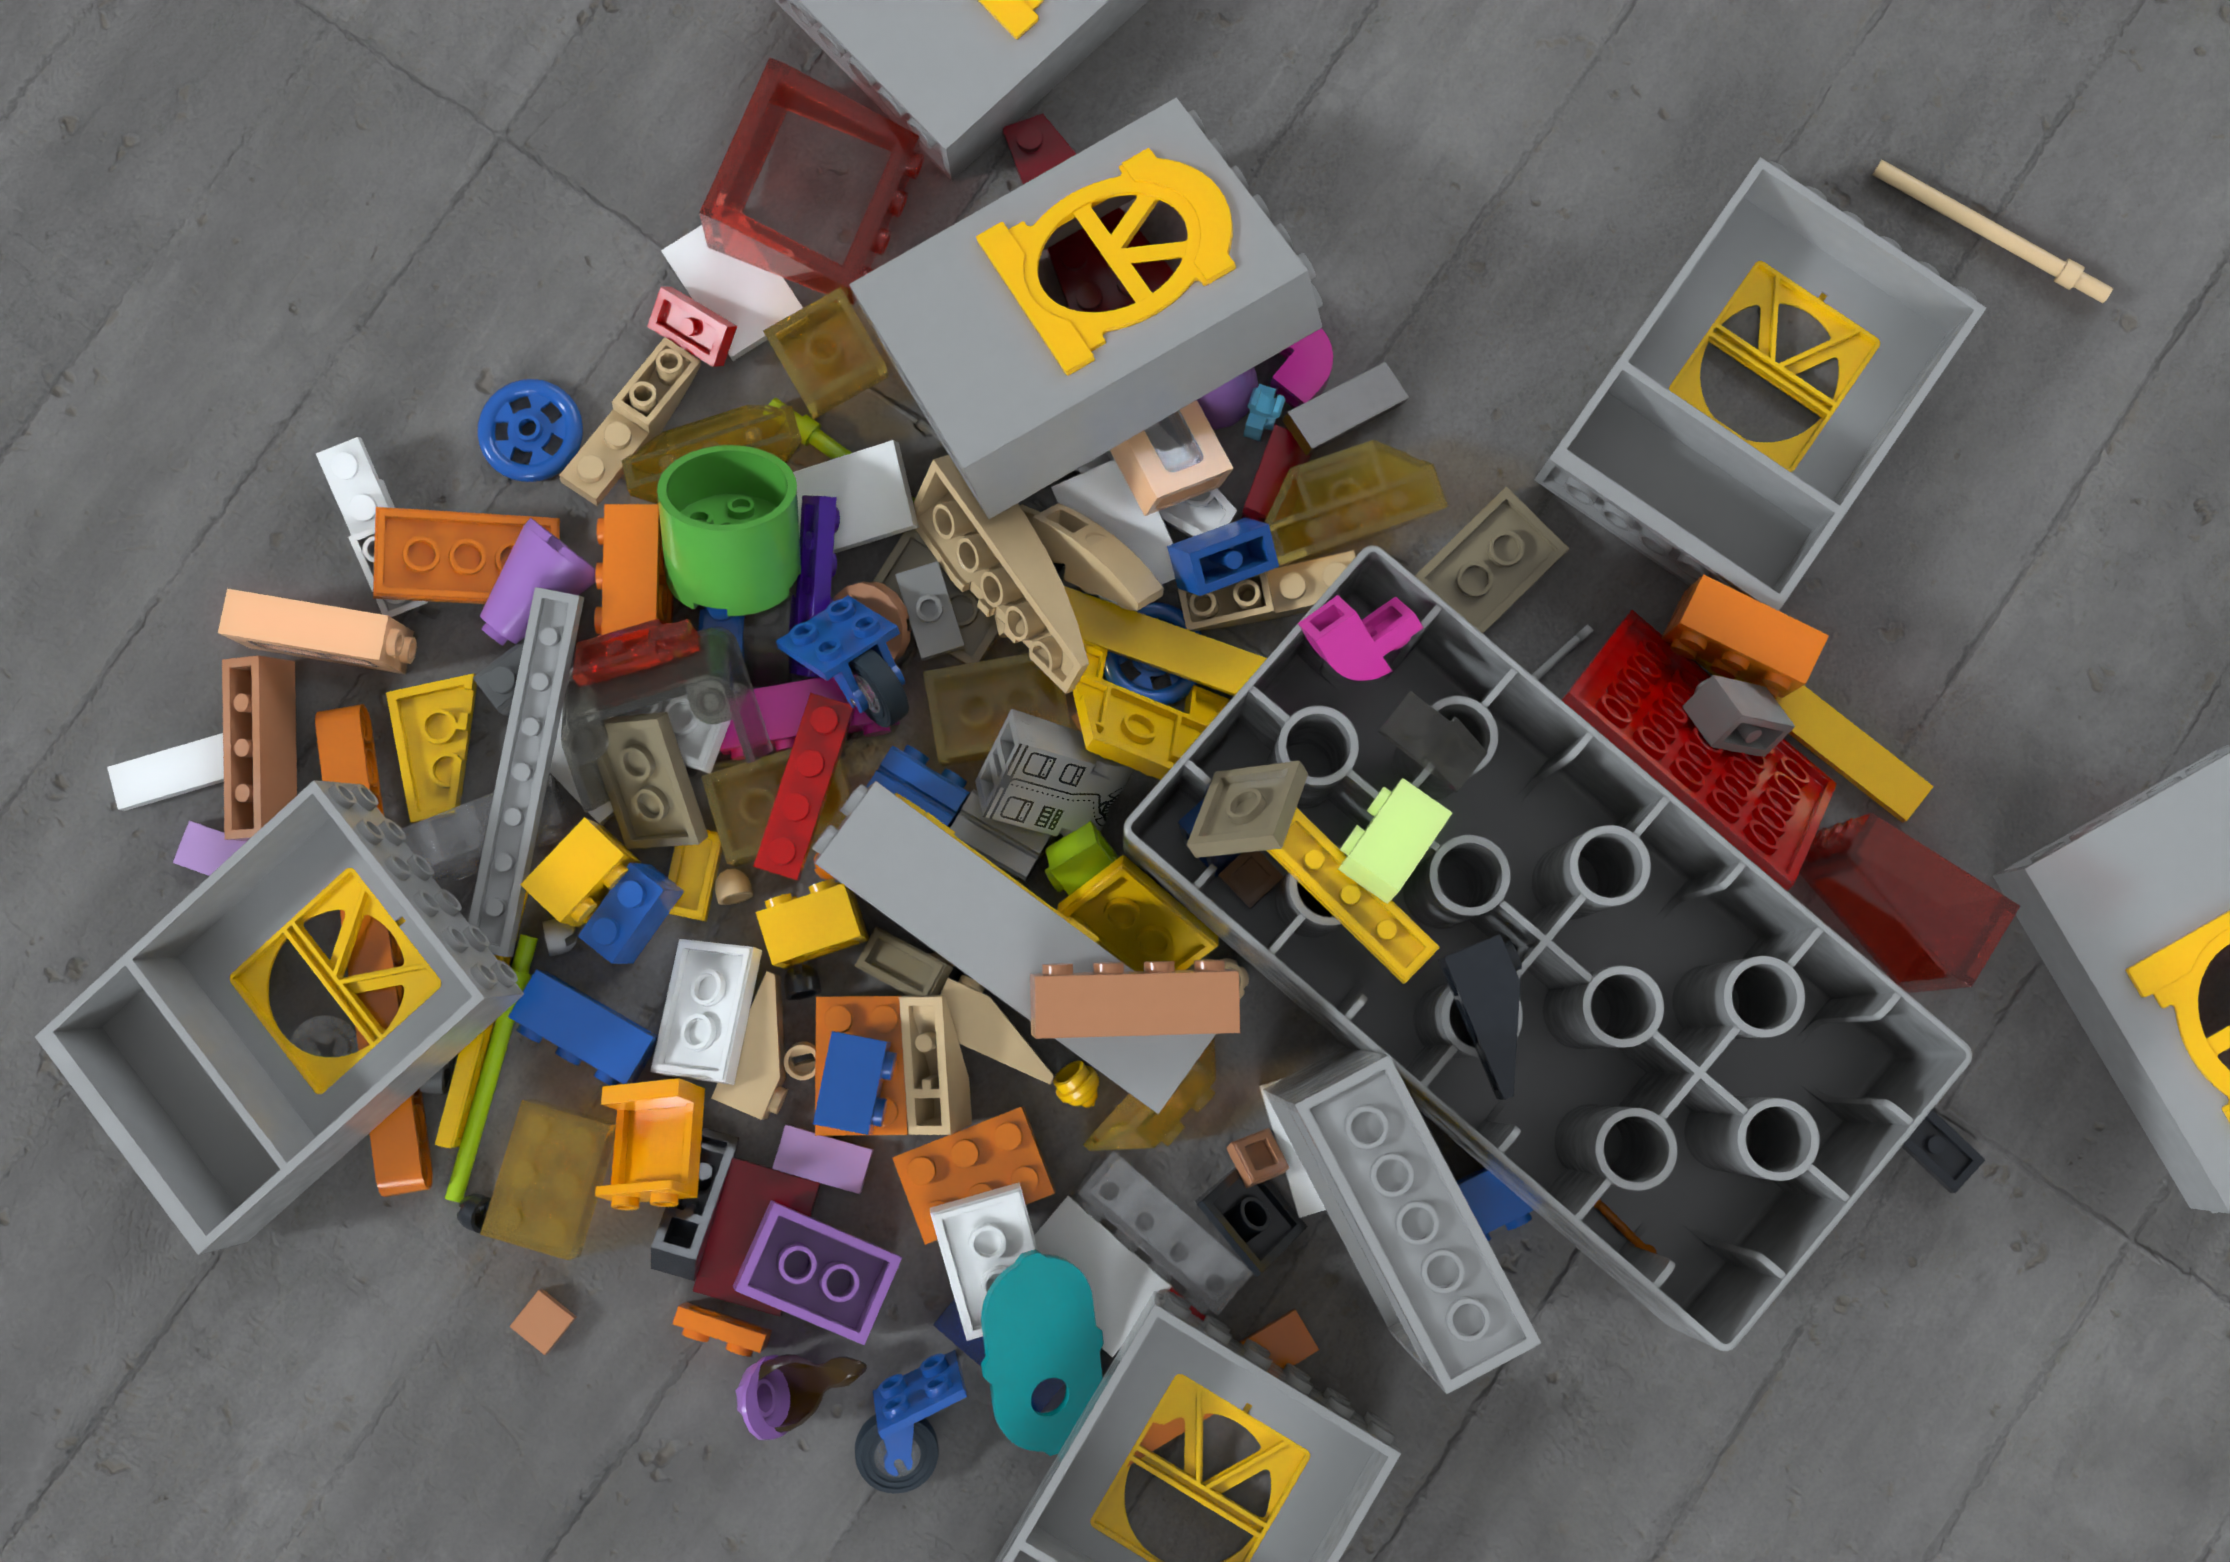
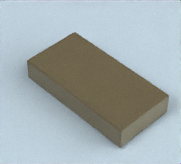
[855,926,953,996]

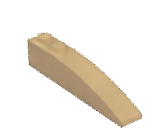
[913,455,1089,694]

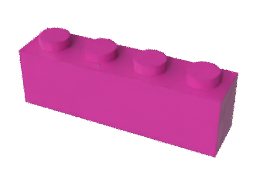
[719,677,900,760]

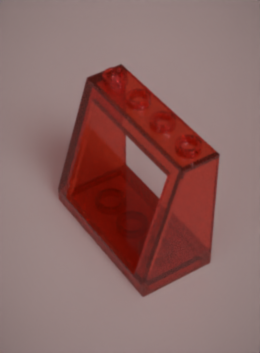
[699,58,924,306]
[1799,813,2020,993]

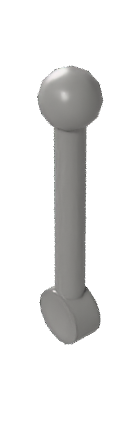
[1531,624,1594,680]

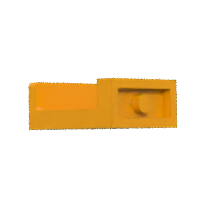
[595,1078,705,1210]

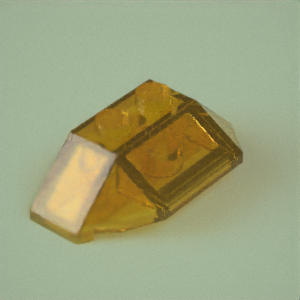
[622,405,802,504]
[1264,440,1449,566]
[1083,1038,1216,1151]

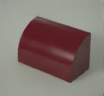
[1241,425,1313,533]

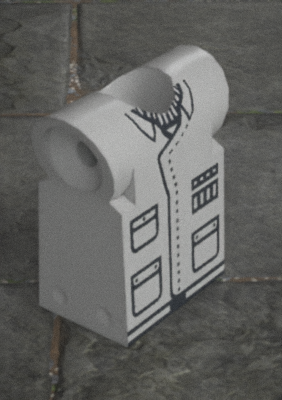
[975,709,1134,837]

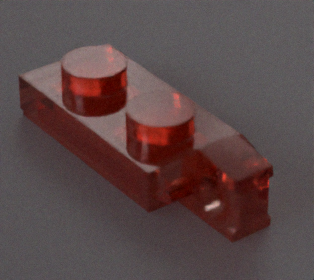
[572,619,701,687]

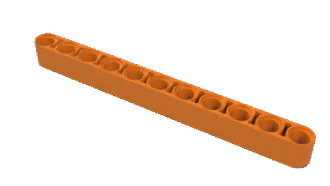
[315,704,433,1197]

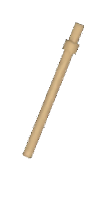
[1872,160,2113,303]

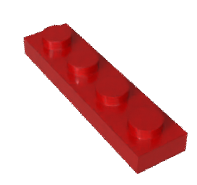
[753,692,856,881]

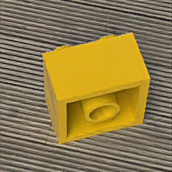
[520,817,642,928]
[755,879,869,969]

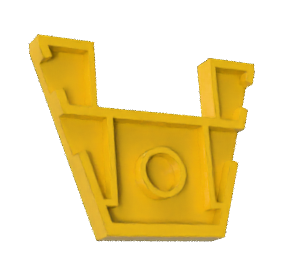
[1073,639,1230,780]

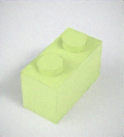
[1338,778,1452,904]

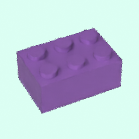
[733,1200,902,1345]

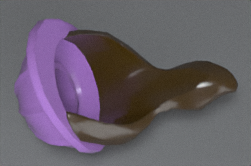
[735,1354,867,1440]

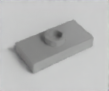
[895,561,965,661]

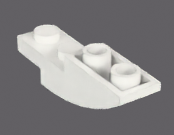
[316,437,428,618]

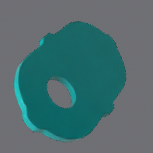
[981,1249,1104,1456]

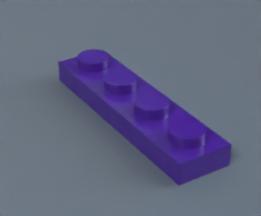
[791,495,840,677]

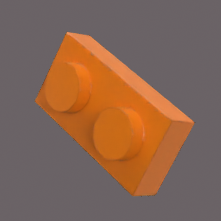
[672,1302,772,1357]

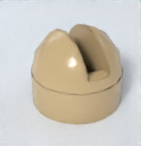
[715,869,753,905]
[784,1042,816,1080]

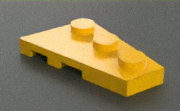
[386,673,477,824]

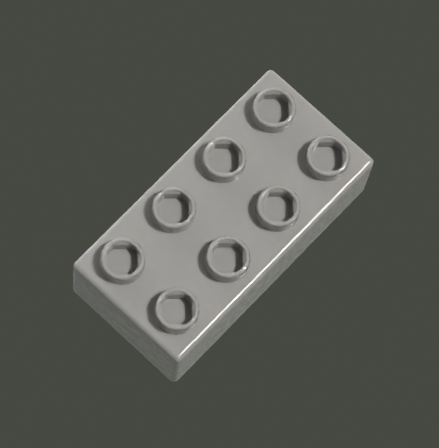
[1123,545,1972,1351]

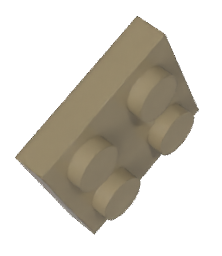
[1187,761,1308,858]

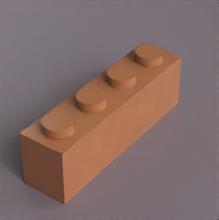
[222,656,297,841]
[1030,960,1240,1039]

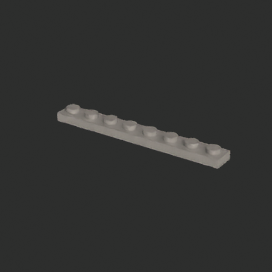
[468,587,584,957]

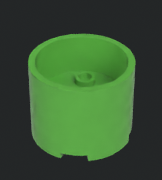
[657,445,801,616]

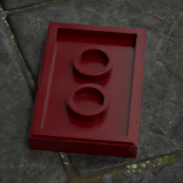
[693,1157,821,1317]

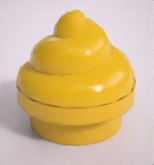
[1053,1060,1099,1108]

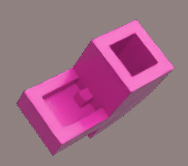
[1270,328,1333,408]
[1298,595,1423,681]

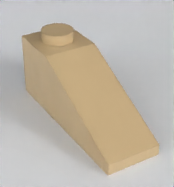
[711,971,788,1120]
[940,974,1055,1085]
[899,995,972,1135]

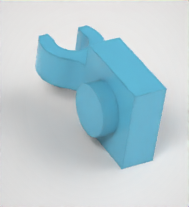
[1243,384,1285,441]

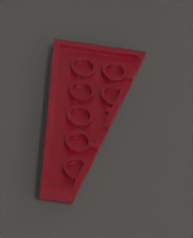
[1003,113,1174,312]

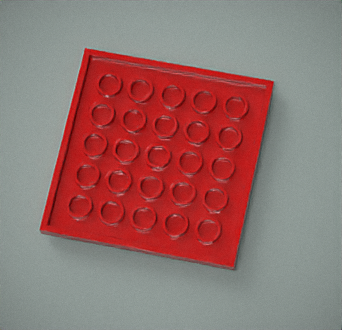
[1561,610,1837,891]

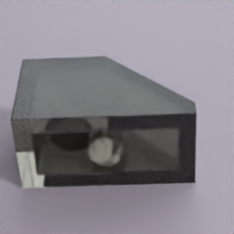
[743,593,796,688]

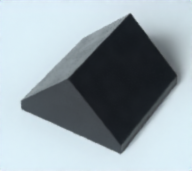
[1195,1167,1308,1277]

